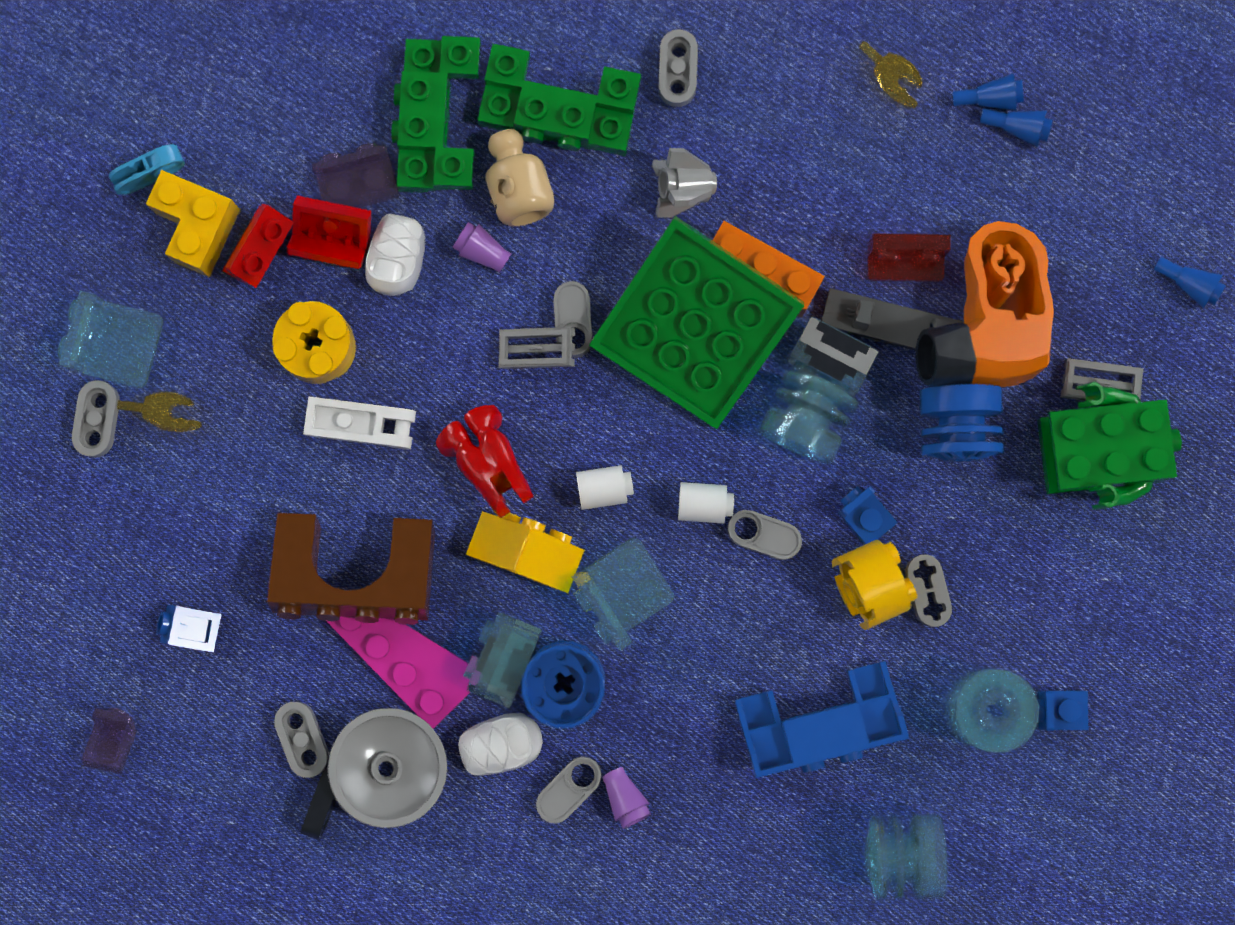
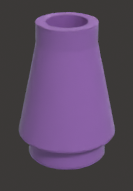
[452,222,511,273]
[602,767,651,829]

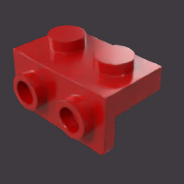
[287,195,372,269]
[222,204,294,288]

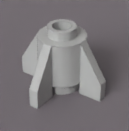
[652,148,717,218]

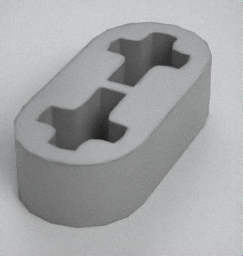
[905,555,952,627]

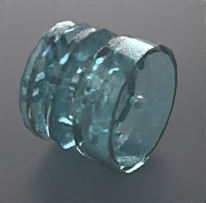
[758,370,859,464]
[945,669,1039,753]
[865,814,947,900]

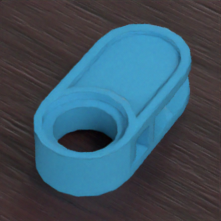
[108,144,185,195]

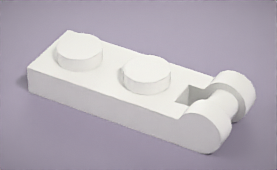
[303,397,416,449]

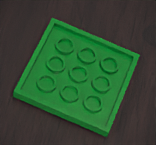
[589,216,805,429]

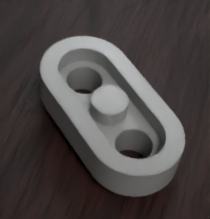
[659,29,698,107]
[72,380,120,458]
[274,701,329,778]

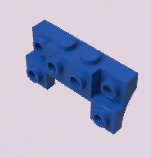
[734,661,909,778]

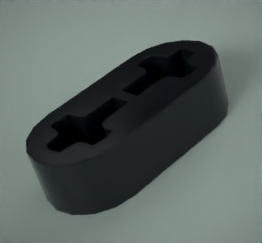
[301,764,337,841]

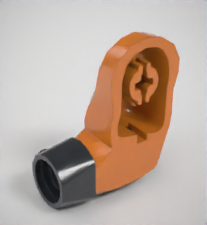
[916,221,1054,387]

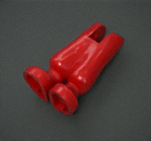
[435,405,534,518]

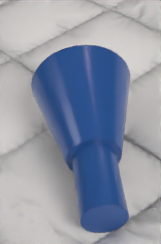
[952,73,1024,111]
[980,109,1053,148]
[1154,257,1226,309]

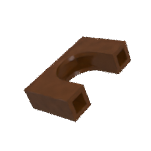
[267,513,435,625]

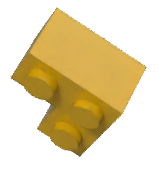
[146,170,240,278]
[466,511,584,593]

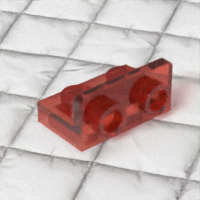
[867,234,951,282]

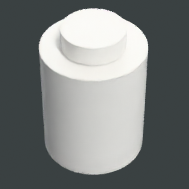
[576,465,634,510]
[678,482,734,524]

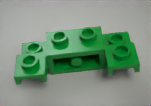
[392,36,481,193]
[478,44,641,157]

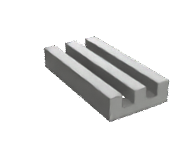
[499,327,575,369]
[1060,358,1144,401]

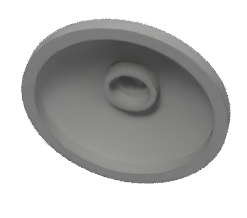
[328,708,447,828]

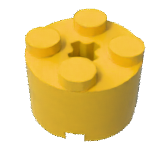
[272,301,356,384]
[832,540,917,630]

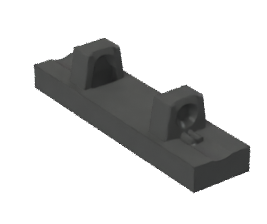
[821,288,964,351]

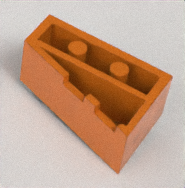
[712,221,825,317]

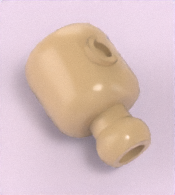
[485,129,554,227]

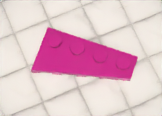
[327,617,483,729]

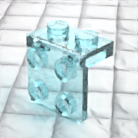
[58,290,164,388]
[571,537,674,651]

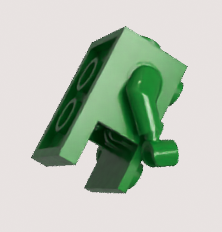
[1037,382,1182,510]

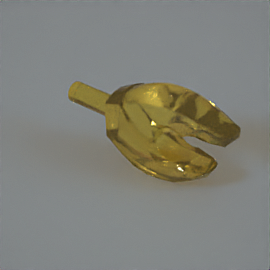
[859,40,923,109]
[117,391,202,432]

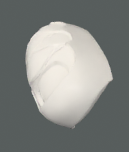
[365,214,425,296]
[458,713,543,776]

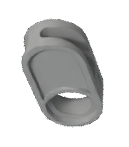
[554,281,592,358]
[727,510,802,560]
[536,756,602,823]

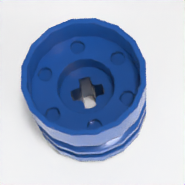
[920,384,1004,462]
[522,640,605,728]

